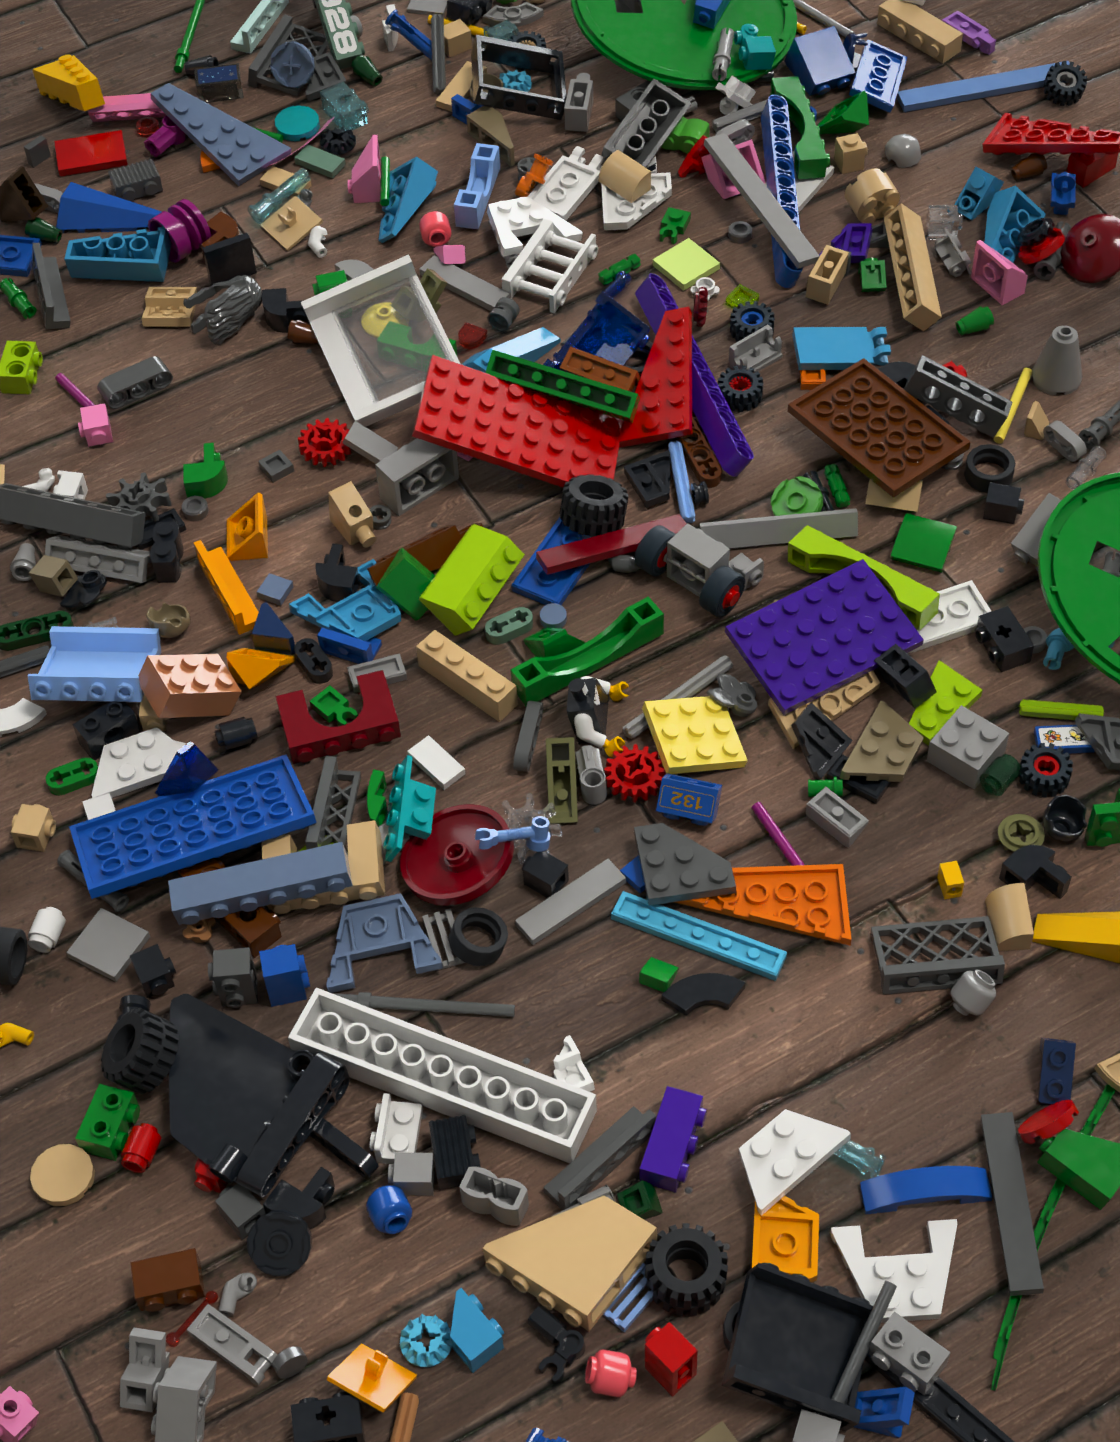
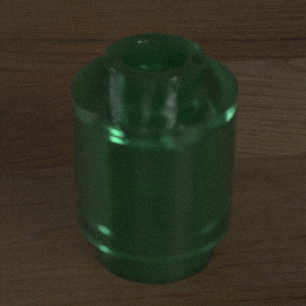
[980,754,1020,796]

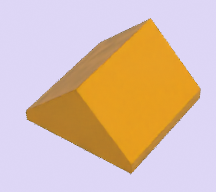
[227,492,268,561]

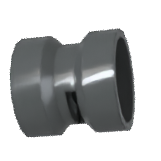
[487,297,520,332]

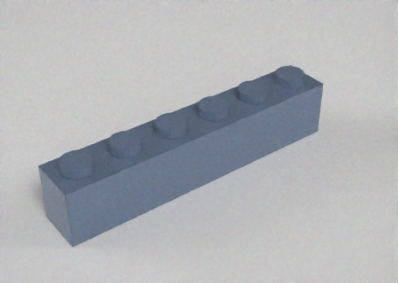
[168,842,353,925]

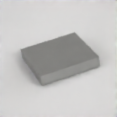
[66,908,150,982]

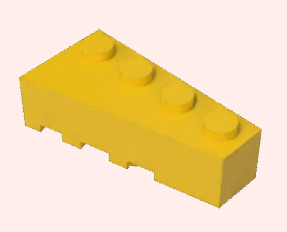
[32,55,105,111]

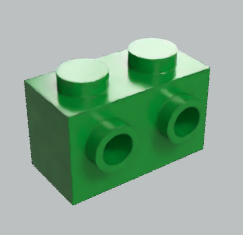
[75,1084,140,1161]

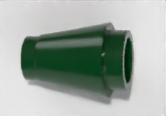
[351,55,383,86]
[25,217,62,243]

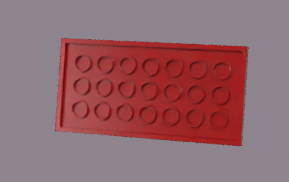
[412,355,623,488]

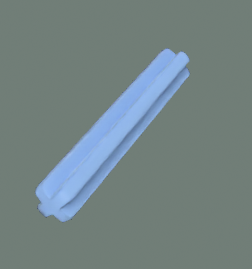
[668,441,695,523]

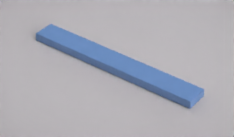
[897,61,1070,112]

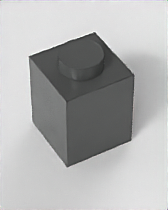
[215,1183,266,1240]

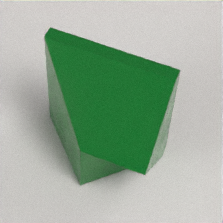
[817,90,869,134]

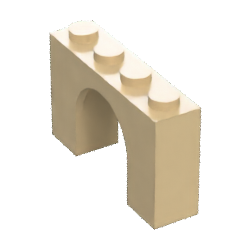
[262,820,385,914]

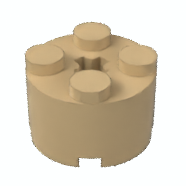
[845,168,900,223]

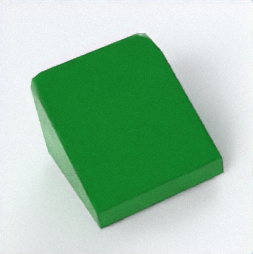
[639,957,679,992]

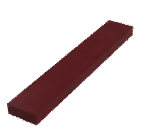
[536,514,687,575]

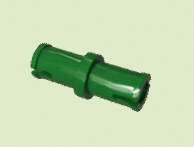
[0,278,37,319]

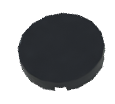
[247,1210,312,1276]

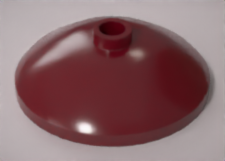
[1060,214,1120,283]

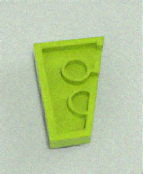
[909,660,983,746]

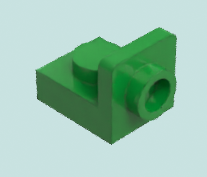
[858,258,887,292]

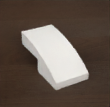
[382,4,398,52]

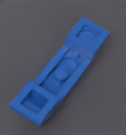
[860,1166,992,1214]

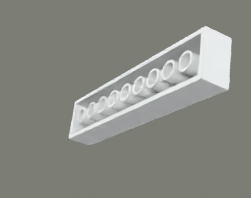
[288,988,597,1163]

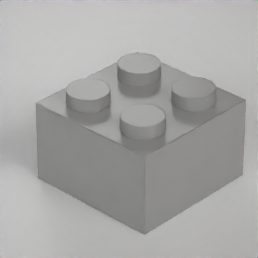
[927,705,1009,789]

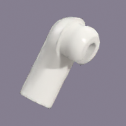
[308,226,327,258]
[22,468,55,492]

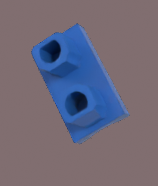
[1050,172,1076,215]

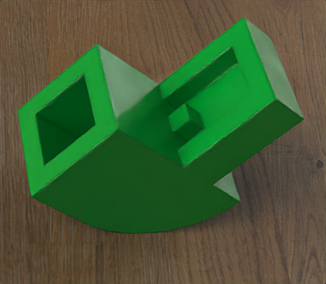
[183,443,228,499]

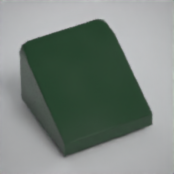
[617,1180,663,1219]

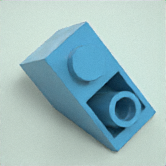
[952,167,1004,220]
[450,1288,504,1373]

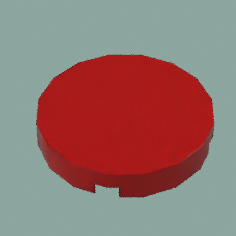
[1018,228,1065,264]
[1017,1100,1079,1144]

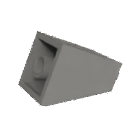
[1011,493,1061,571]

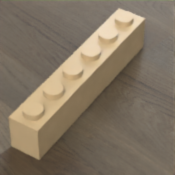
[884,204,942,331]

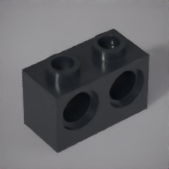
[874,644,937,708]

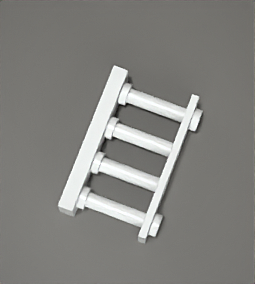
[502,219,598,313]

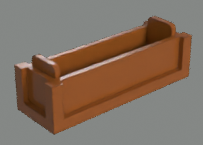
[560,346,640,392]

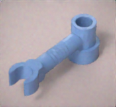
[475,816,551,852]

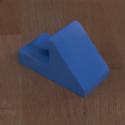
[854,1387,915,1438]

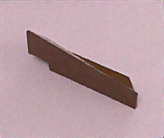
[367,523,483,586]

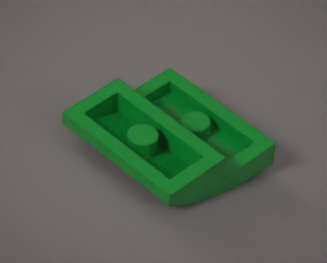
[891,513,957,573]

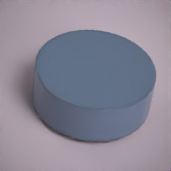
[540,603,567,628]

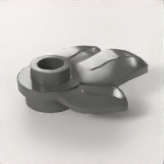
[707,673,757,717]

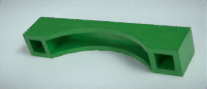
[770,76,830,179]
[511,596,664,707]

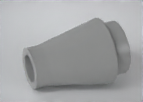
[10,543,36,581]

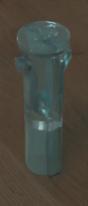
[834,1140,886,1178]

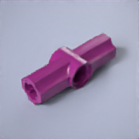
[144,116,186,157]

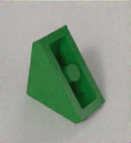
[523,627,586,657]

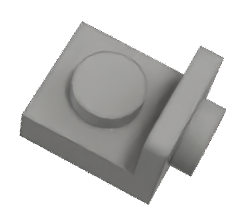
[729,553,764,591]

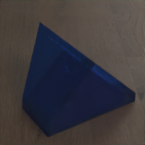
[155,741,219,796]

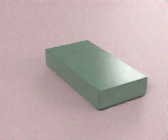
[294,144,346,178]

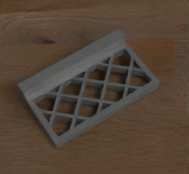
[248,14,329,97]
[871,916,1005,994]

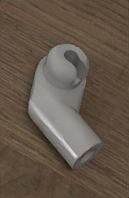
[218,1272,257,1317]

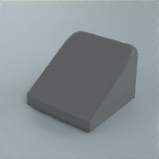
[869,222,890,248]

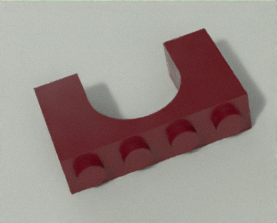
[275,670,401,764]

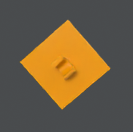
[327,1343,417,1413]

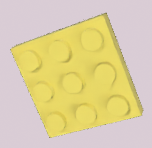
[642,696,748,774]

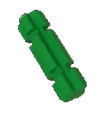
[598,254,641,285]
[824,464,850,508]

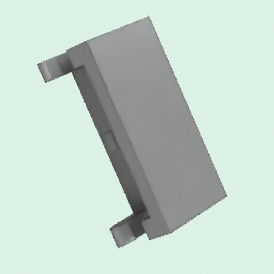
[729,325,783,373]

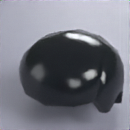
[1043,794,1087,842]

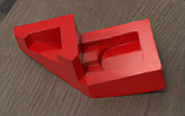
[678,135,710,178]

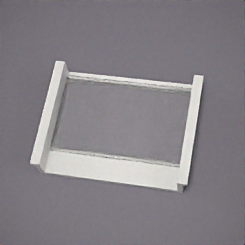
[301,254,463,427]

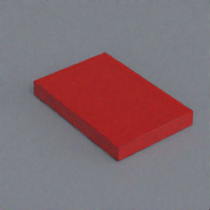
[54,130,128,177]

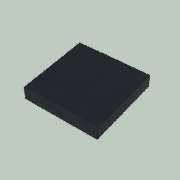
[202,233,257,286]

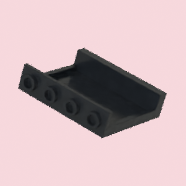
[722,1263,873,1432]

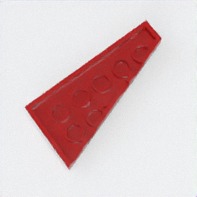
[618,306,692,448]

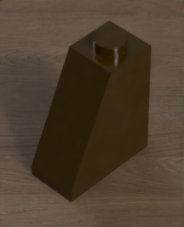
[0,166,48,222]

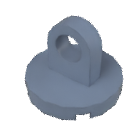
[270,41,315,88]

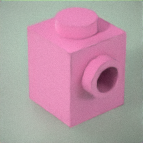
[78,403,113,447]

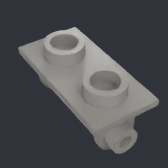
[934,229,972,277]

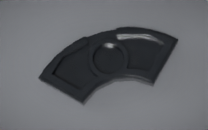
[661,973,746,1016]

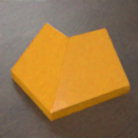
[226,648,296,689]

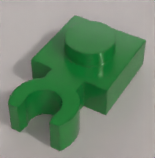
[659,207,691,244]
[309,685,358,726]

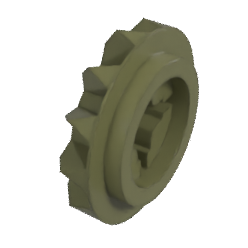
[998,814,1045,852]

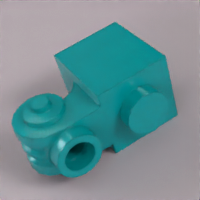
[734,24,776,70]

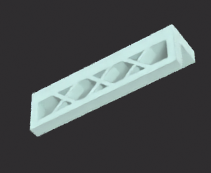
[230,0,289,54]

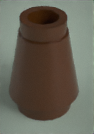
[1010,153,1048,181]
[287,319,319,344]

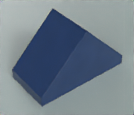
[252,602,295,655]

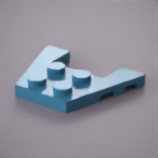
[289,559,401,641]

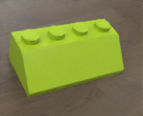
[419,524,525,636]

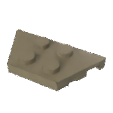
[840,701,924,782]

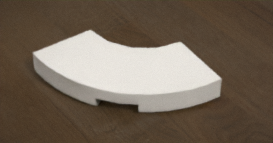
[0,698,47,737]

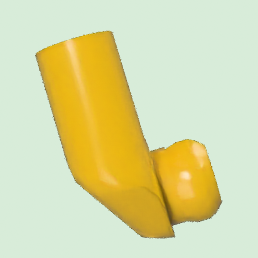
[0,1023,34,1047]

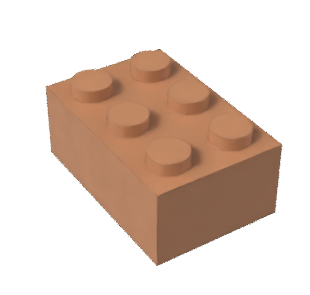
[138,654,242,718]

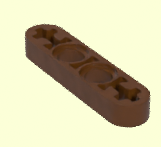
[675,416,722,488]

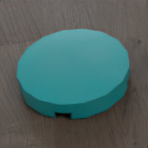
[275,106,320,141]

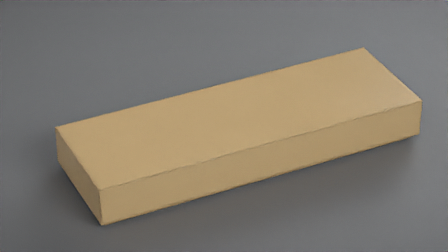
[436,61,487,112]

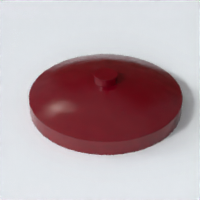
[400,804,514,906]

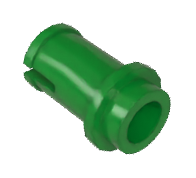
[808,777,843,797]

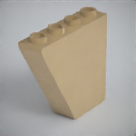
[483,1195,657,1332]

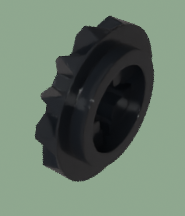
[320,127,356,155]
[1017,218,1055,246]

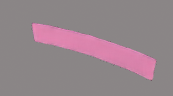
[264,117,335,169]

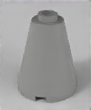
[1032,326,1082,395]

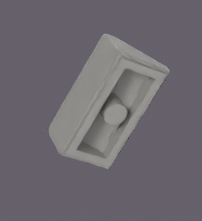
[806,787,869,848]

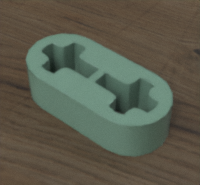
[485,607,533,645]

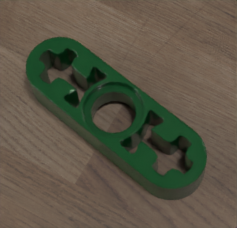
[0,611,74,651]

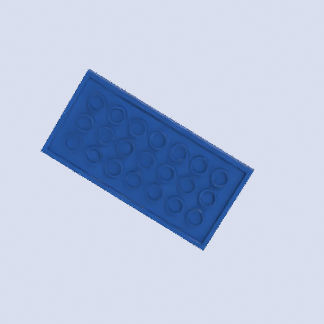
[69,754,317,899]

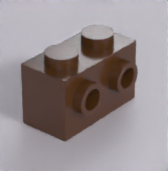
[130,1248,205,1312]

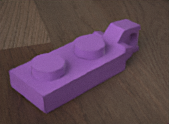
[941,11,996,55]

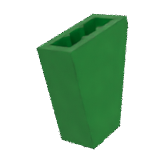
[1037,1129,1120,1210]

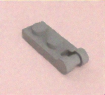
[187,1304,277,1386]

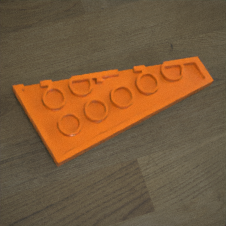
[675,864,851,946]

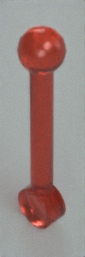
[166,1291,218,1347]

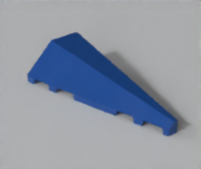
[56,182,162,233]

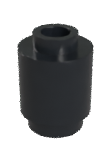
[214,717,258,750]

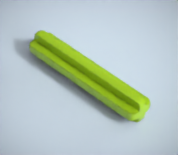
[1019,699,1104,720]

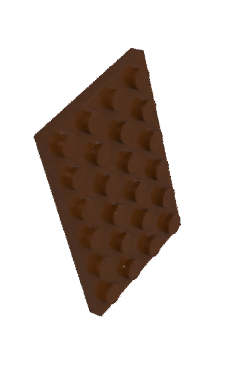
[788,358,971,498]

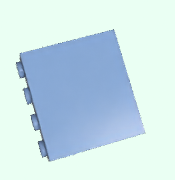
[28,626,161,702]

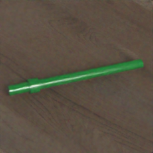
[174,0,205,73]

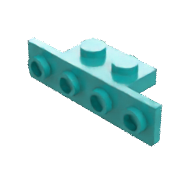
[383,755,436,862]

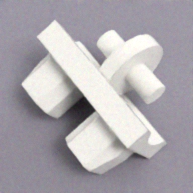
[715,76,756,115]

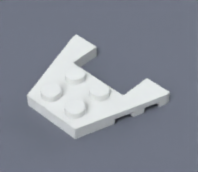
[487,197,583,257]
[830,1219,957,1323]

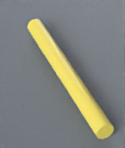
[994,368,1032,444]

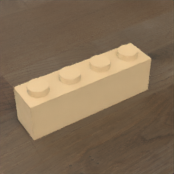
[877,0,963,63]
[416,630,518,722]

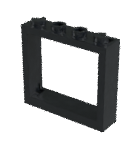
[471,35,567,120]

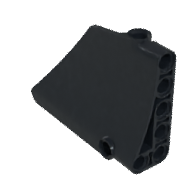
[169,994,350,1197]

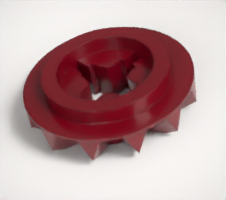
[693,287,708,327]

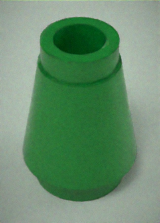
[955,306,994,336]

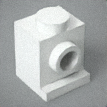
[53,470,88,500]

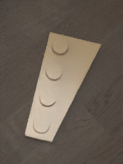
[768,671,880,749]

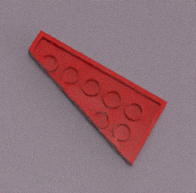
[982,113,1120,155]

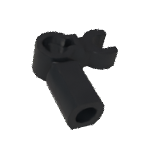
[527,1305,585,1384]

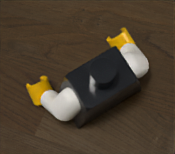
[567,676,629,757]

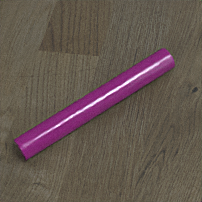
[55,373,95,407]
[751,802,805,866]

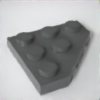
[634,823,736,905]

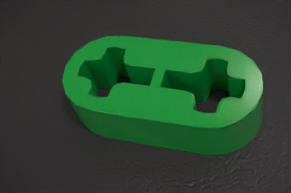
[46,757,98,796]

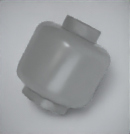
[951,970,996,1016]

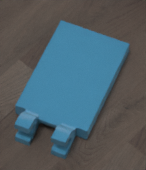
[792,327,891,370]

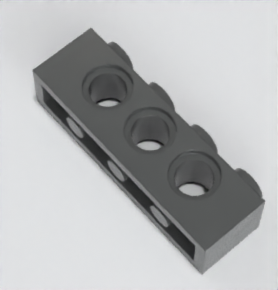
[904,355,1013,438]

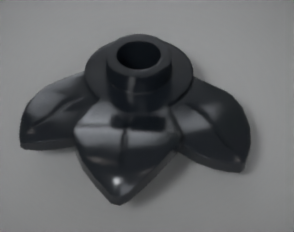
[60,570,107,608]

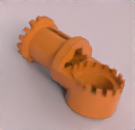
[515,153,554,197]

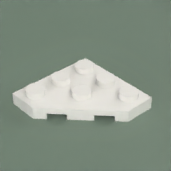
[601,173,672,230]

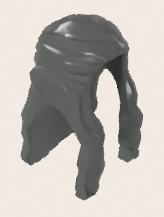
[183,275,262,345]

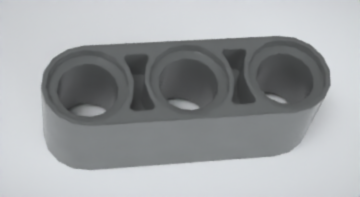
[97,356,173,409]

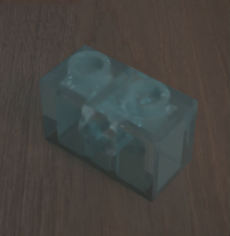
[320,81,369,130]

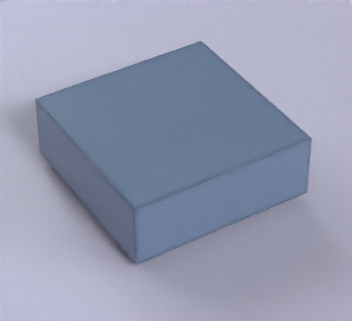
[257,573,294,606]

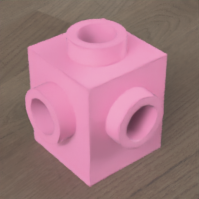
[0,1386,39,1442]

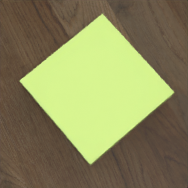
[653,238,720,291]

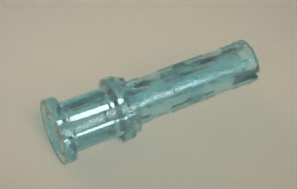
[248,168,311,224]

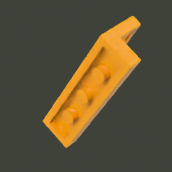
[194,540,259,635]

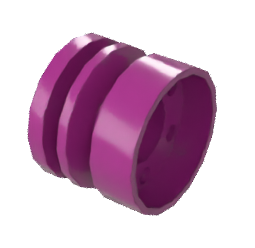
[148,199,211,263]

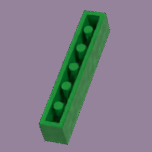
[485,350,640,423]

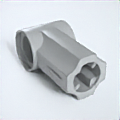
[575,745,607,805]

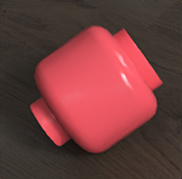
[419,211,452,247]
[585,1349,637,1398]

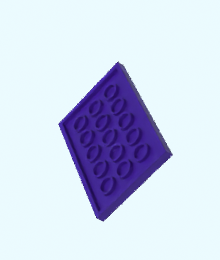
[725,559,924,715]

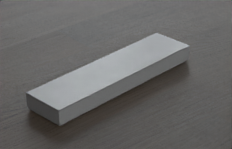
[419,255,510,311]
[515,859,626,945]

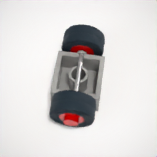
[634,523,745,617]

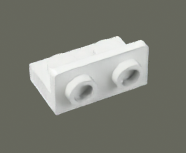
[370,1093,423,1164]

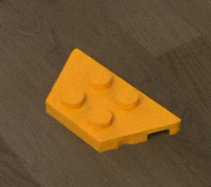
[752,1196,819,1282]

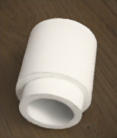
[28,907,66,953]

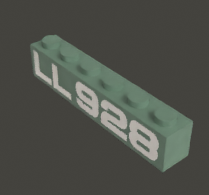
[314,0,365,69]

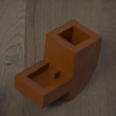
[201,212,239,262]

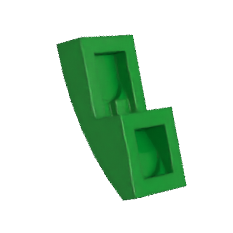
[367,769,388,827]

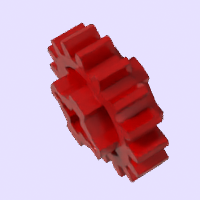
[298,418,351,467]
[604,744,666,802]

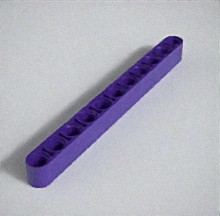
[635,273,754,477]

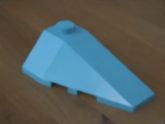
[984,185,1046,263]

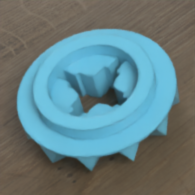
[499,69,532,92]
[400,1314,452,1367]

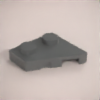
[1075,713,1120,770]

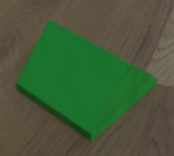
[376,548,435,621]

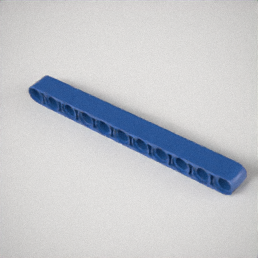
[761,95,804,288]

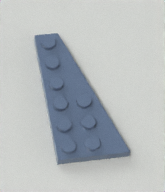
[151,83,291,186]

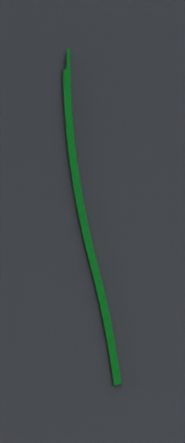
[990,1084,1116,1391]

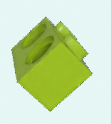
[0,341,43,394]

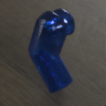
[604,271,632,300]

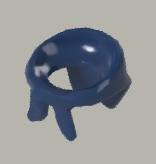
[843,33,868,70]

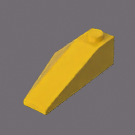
[1032,911,1120,963]

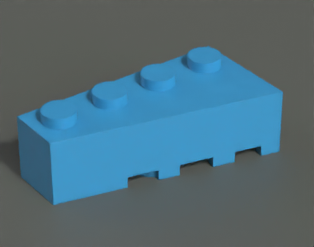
[64,227,172,282]

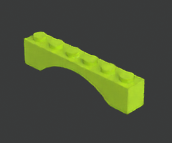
[788,525,940,631]

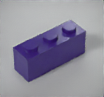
[640,1086,707,1193]

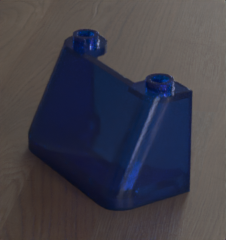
[543,291,651,370]

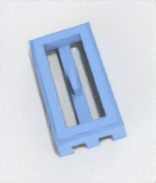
[603,1263,653,1333]

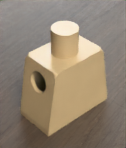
[328,481,377,548]

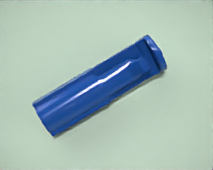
[385,9,432,61]

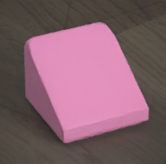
[433,245,465,264]

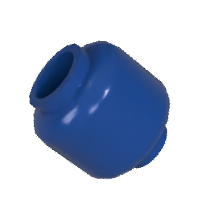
[366,1185,412,1234]

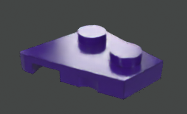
[819,223,873,263]

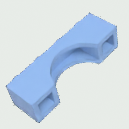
[454,143,500,229]

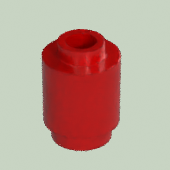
[121,1123,162,1173]

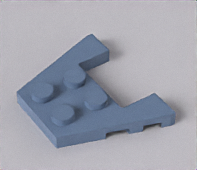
[326,893,443,993]

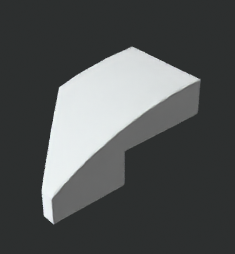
[553,1035,595,1092]

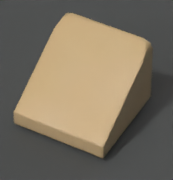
[1024,401,1049,440]

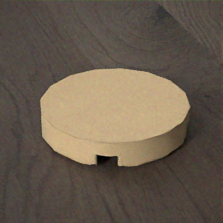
[30,1144,95,1206]

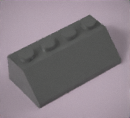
[601,78,692,168]

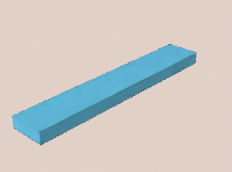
[611,891,787,981]

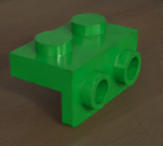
[1084,788,1120,847]

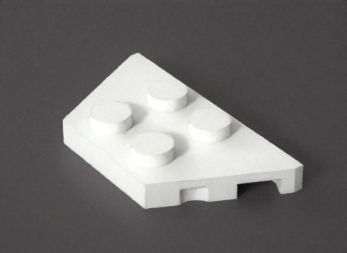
[91,727,198,798]
[739,1109,851,1216]

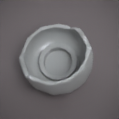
[885,134,921,168]

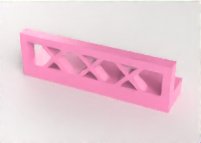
[88,93,167,122]

